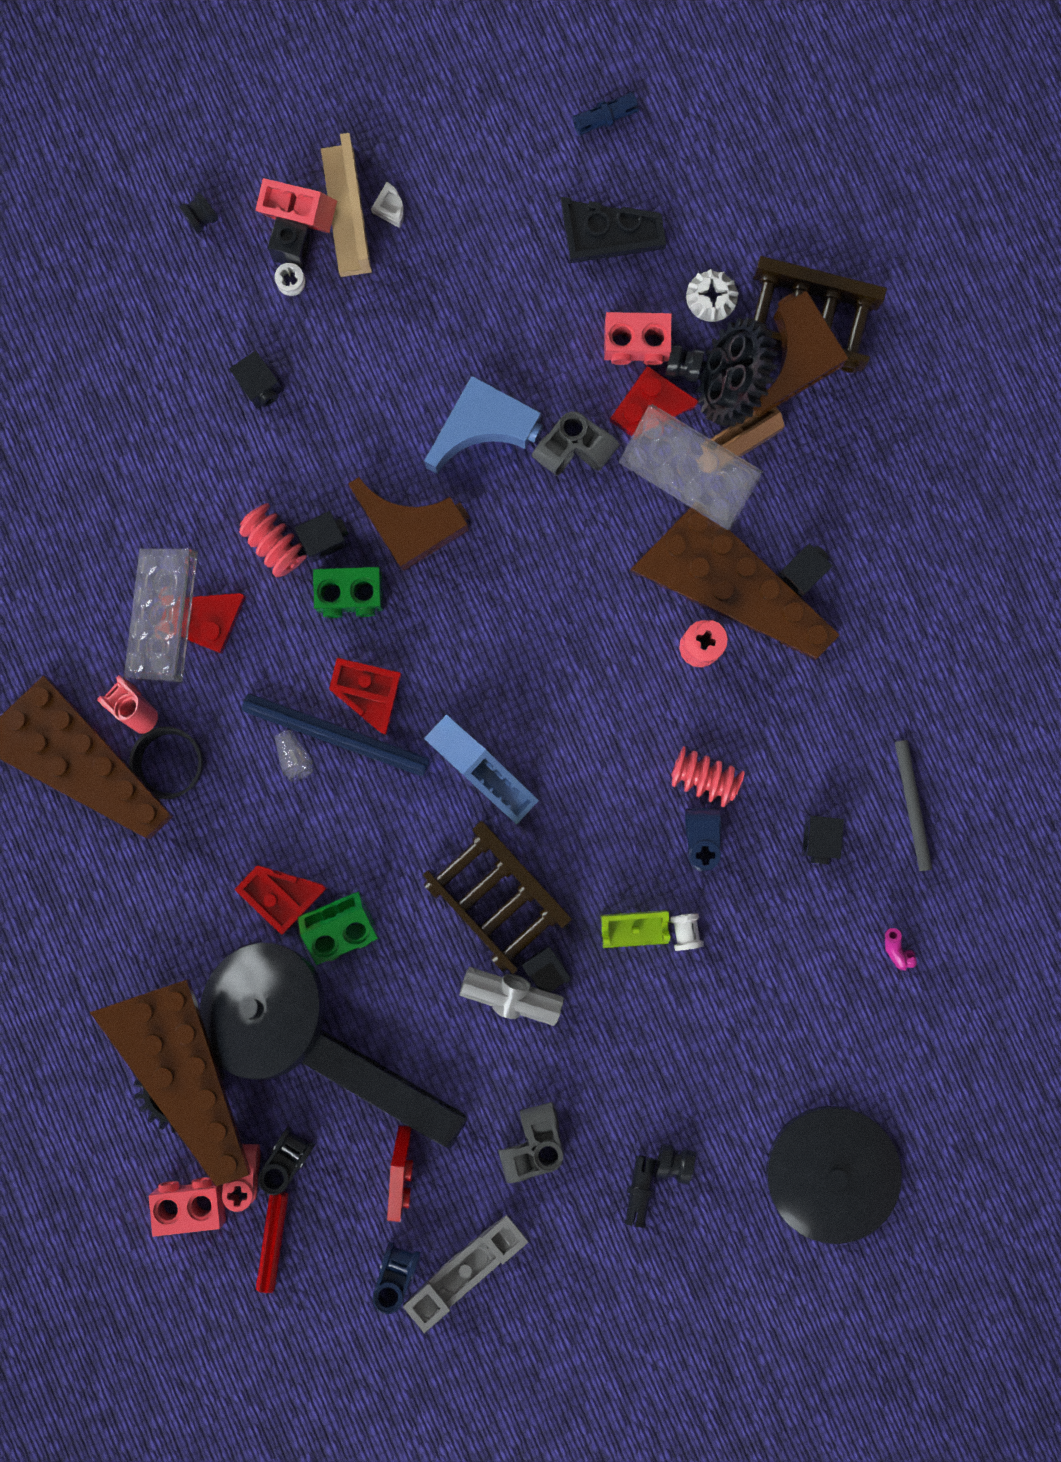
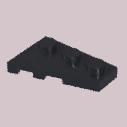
[560,197,666,263]

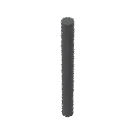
[895,740,933,871]

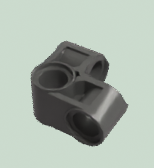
[531,411,620,476]
[498,1102,564,1183]

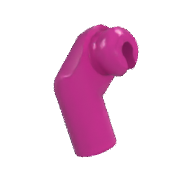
[885,928,917,971]

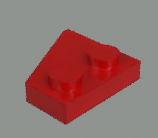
[159,593,246,654]
[329,658,402,735]

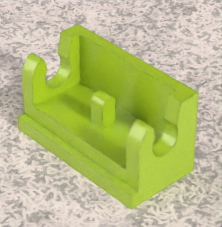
[600,910,670,948]

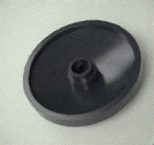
[199,943,325,1080]
[766,1106,902,1244]

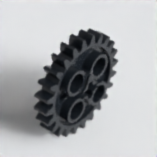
[696,317,778,427]

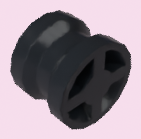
[178,192,219,234]

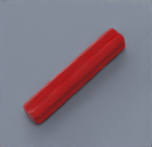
[256,1192,288,1293]

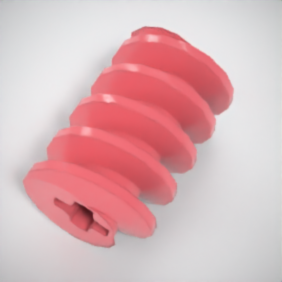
[239,503,307,577]
[679,620,728,668]
[671,746,745,808]

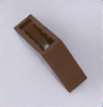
[753,291,848,418]
[348,477,470,571]

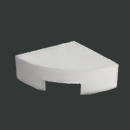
[371,182,404,228]

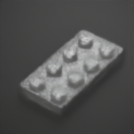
[619,404,763,530]
[124,549,198,682]

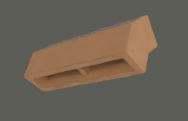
[701,408,785,473]

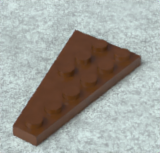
[630,500,839,660]
[0,675,174,839]
[90,979,251,1186]

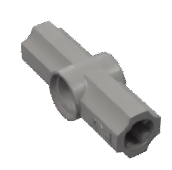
[459,967,564,1026]

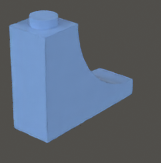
[424,376,543,474]
[424,715,539,825]

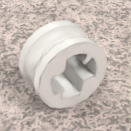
[275,263,305,296]

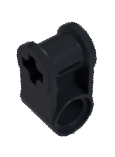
[258,1126,316,1195]

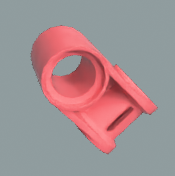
[97,675,158,734]
[222,1144,261,1212]

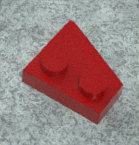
[610,366,698,439]
[234,865,328,935]
[387,1125,413,1222]

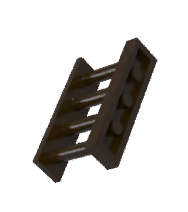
[753,256,887,373]
[423,821,572,974]

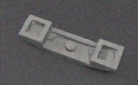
[403,1215,528,1333]

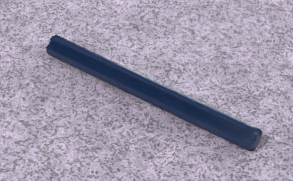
[242,694,429,776]

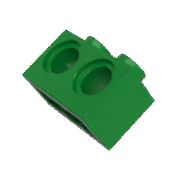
[313,567,383,618]
[298,891,378,965]

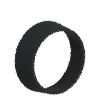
[129,727,203,799]

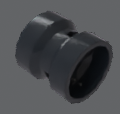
[665,344,704,383]
[655,1143,696,1185]

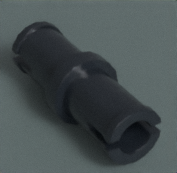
[624,1155,657,1228]

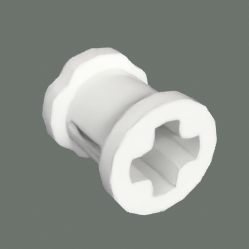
[670,913,704,951]

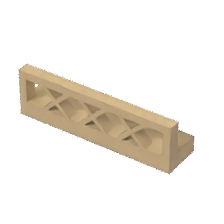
[321,133,372,277]

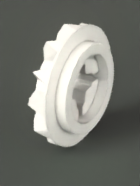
[686,269,738,322]

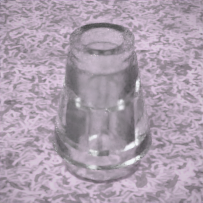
[274,730,313,782]

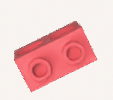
[255,178,337,233]
[604,312,672,366]
[148,1177,226,1237]

